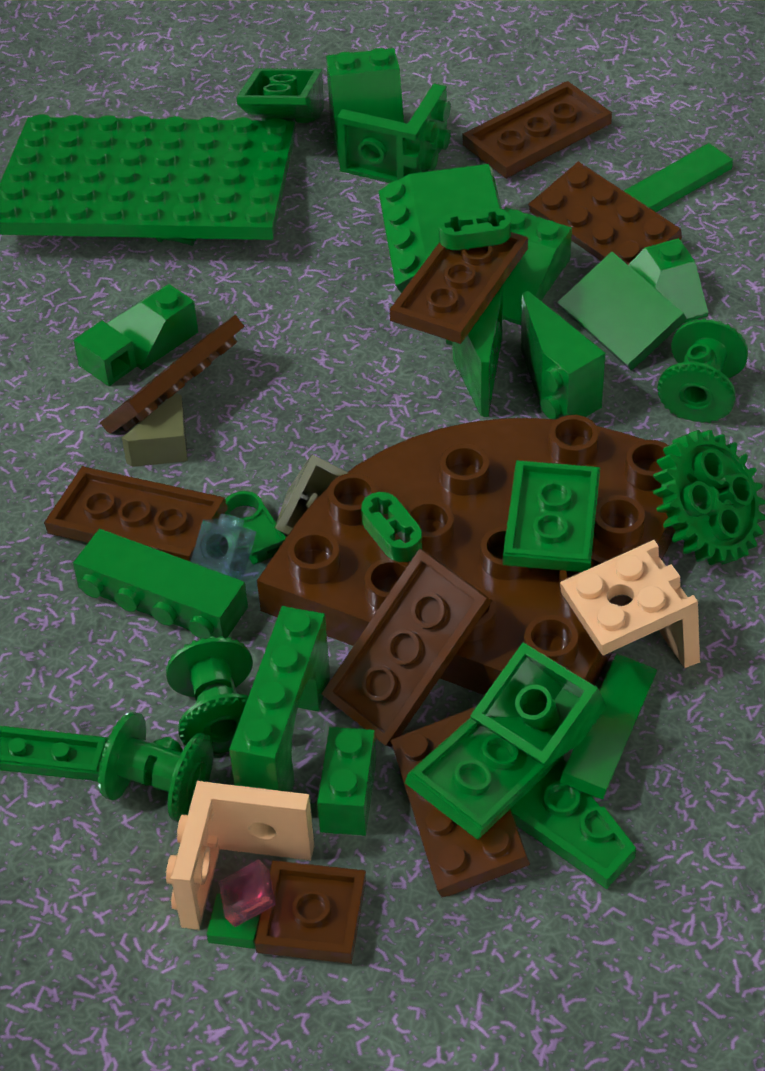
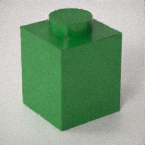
[73,320,137,386]

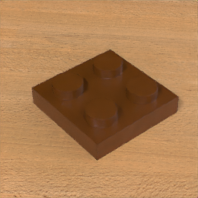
[255,860,366,964]

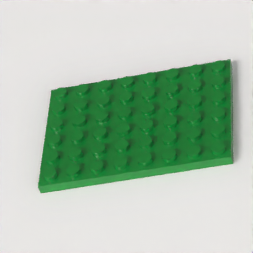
[0,114,296,240]

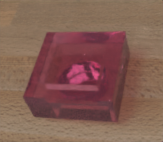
[219,859,276,927]

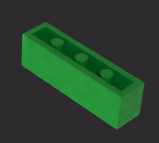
[73,528,248,639]

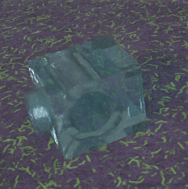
[191,514,256,579]

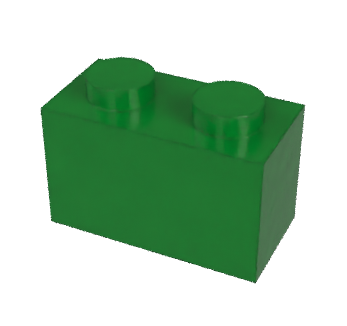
[317,727,376,836]

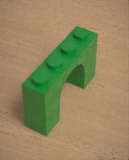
[229,606,330,792]

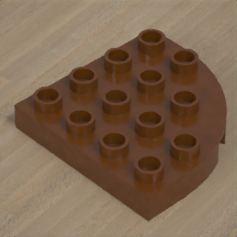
[257,415,675,695]

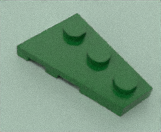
[511,755,636,889]

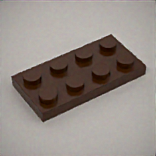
[462,81,612,178]
[528,161,682,265]
[389,232,528,344]
[99,315,245,434]
[44,466,228,563]
[321,548,493,747]
[391,708,530,897]

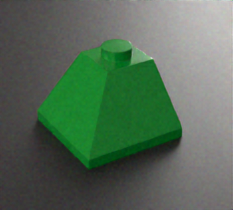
[629,238,709,323]
[107,284,198,371]
[470,642,607,766]

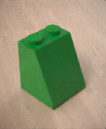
[326,48,404,163]

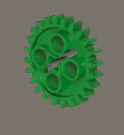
[653,430,765,566]

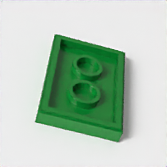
[557,251,687,370]
[503,460,600,572]
[405,717,560,840]

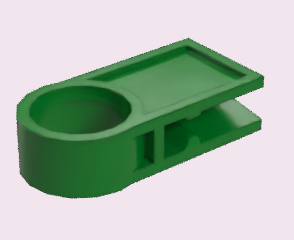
[223,491,286,565]

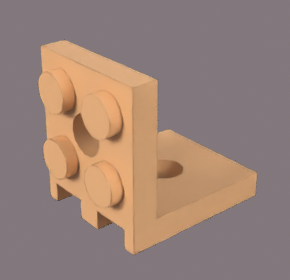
[560,540,700,668]
[166,781,314,930]

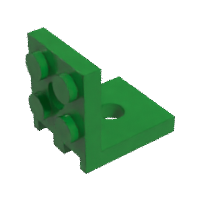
[337,83,451,183]

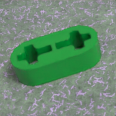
[439,208,511,250]
[361,492,422,562]

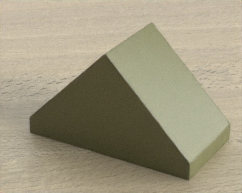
[122,393,188,467]
[275,454,348,535]

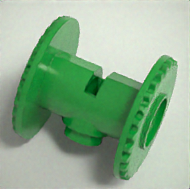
[657,318,748,423]
[166,636,253,754]
[98,712,214,822]

